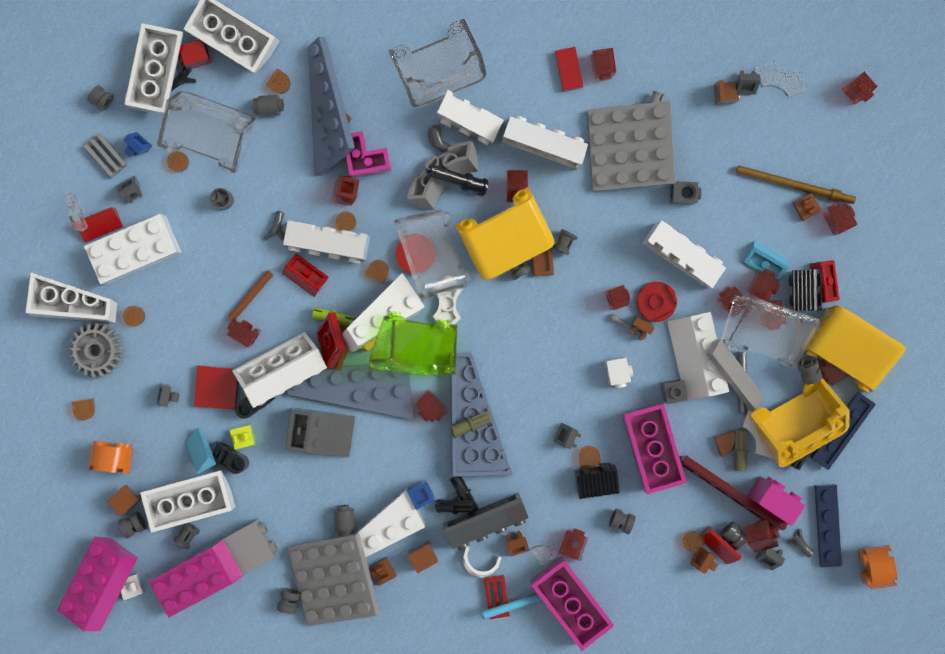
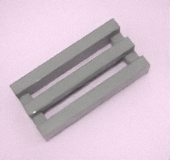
[84,133,128,178]

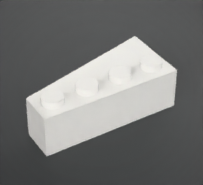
[642,220,726,289]
[283,221,370,264]
[26,273,118,323]
[342,273,425,353]
[354,487,426,557]

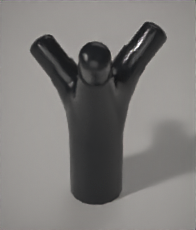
[171,67,196,91]

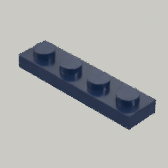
[810,392,876,470]
[814,484,842,567]

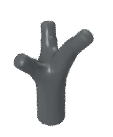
[264,211,284,240]
[788,529,814,558]

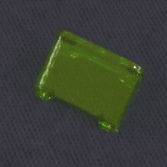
[368,312,457,376]

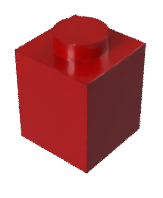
[178,40,212,69]

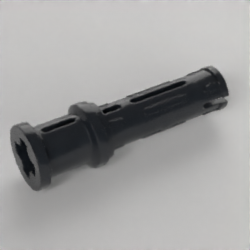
[426,164,489,196]

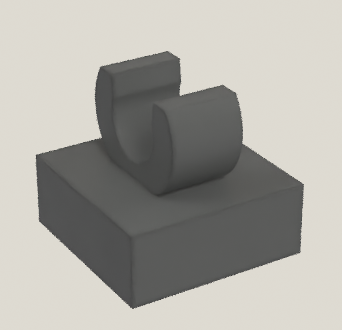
[736,70,761,94]
[117,175,142,203]
[157,383,180,407]
[553,423,581,449]
[756,543,785,570]

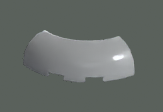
[407,141,478,210]

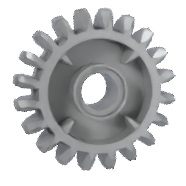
[67,323,125,378]

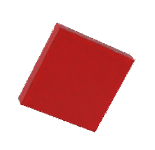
[316,312,346,368]
[194,365,238,410]

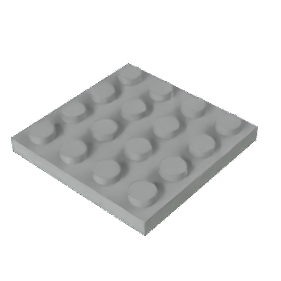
[588,101,676,192]
[287,533,380,626]

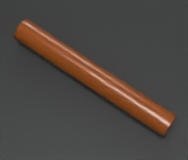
[228,270,273,321]

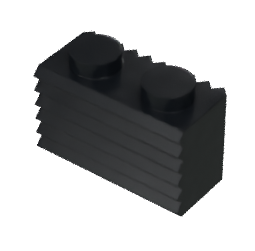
[789,269,823,311]
[574,463,620,499]

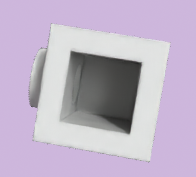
[604,357,633,388]

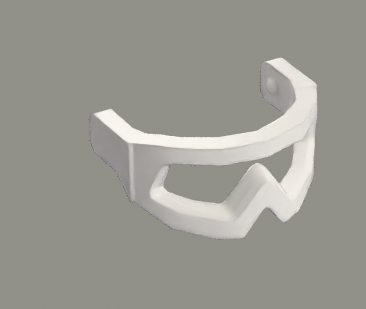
[462,546,502,578]

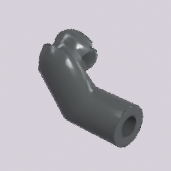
[428,125,451,153]

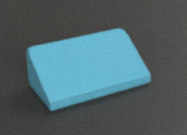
[743,241,789,282]
[186,428,216,474]

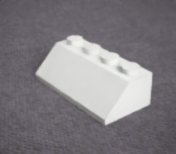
[184,0,280,73]
[125,23,183,114]
[502,115,588,170]
[667,312,729,400]
[232,332,327,408]
[140,470,236,533]

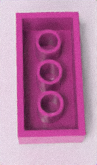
[621,402,687,494]
[57,536,138,631]
[148,540,243,618]
[530,556,614,651]

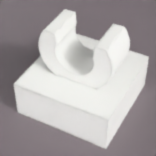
[121,573,145,600]

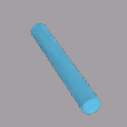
[482,593,541,619]

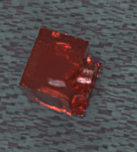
[604,285,630,310]
[717,286,752,318]
[227,319,262,348]
[559,528,588,562]

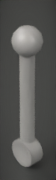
[610,314,648,339]

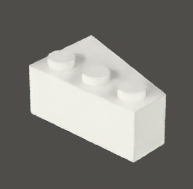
[437,90,504,146]

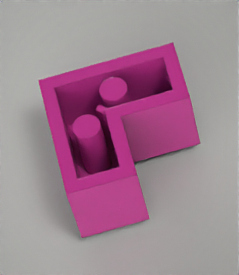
[346,131,392,178]
[747,476,806,526]

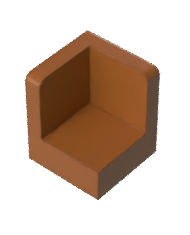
[714,80,740,105]
[107,485,142,517]
[407,541,438,574]

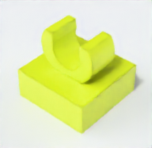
[230,424,256,450]

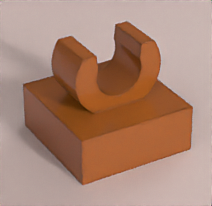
[792,193,822,221]
[630,315,655,341]
[506,531,530,557]
[690,546,718,574]
[369,557,397,586]

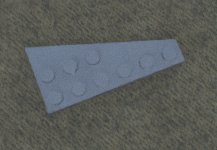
[308,36,355,176]
[450,353,513,476]
[287,359,415,420]

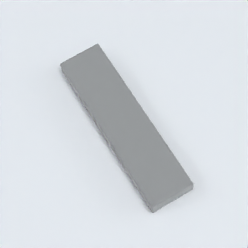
[707,339,764,411]

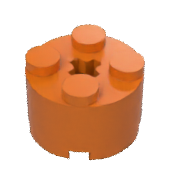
[88,441,133,474]
[858,545,897,589]

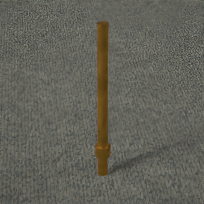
[736,165,856,204]

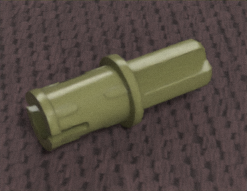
[450,411,491,438]
[733,430,749,471]

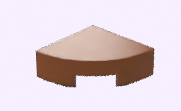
[714,430,735,457]

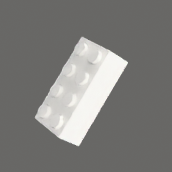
[84,214,182,285]

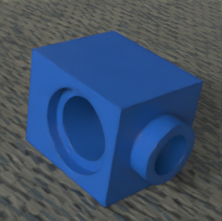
[407,480,435,510]

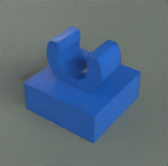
[123,132,152,157]

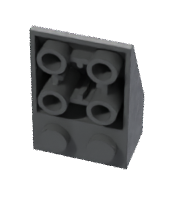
[286,408,355,457]

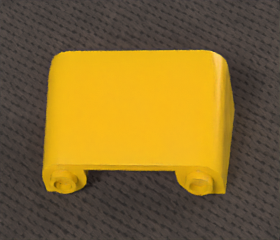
[454,187,555,280]
[801,305,906,393]
[750,378,850,468]

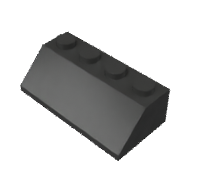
[443,493,529,550]

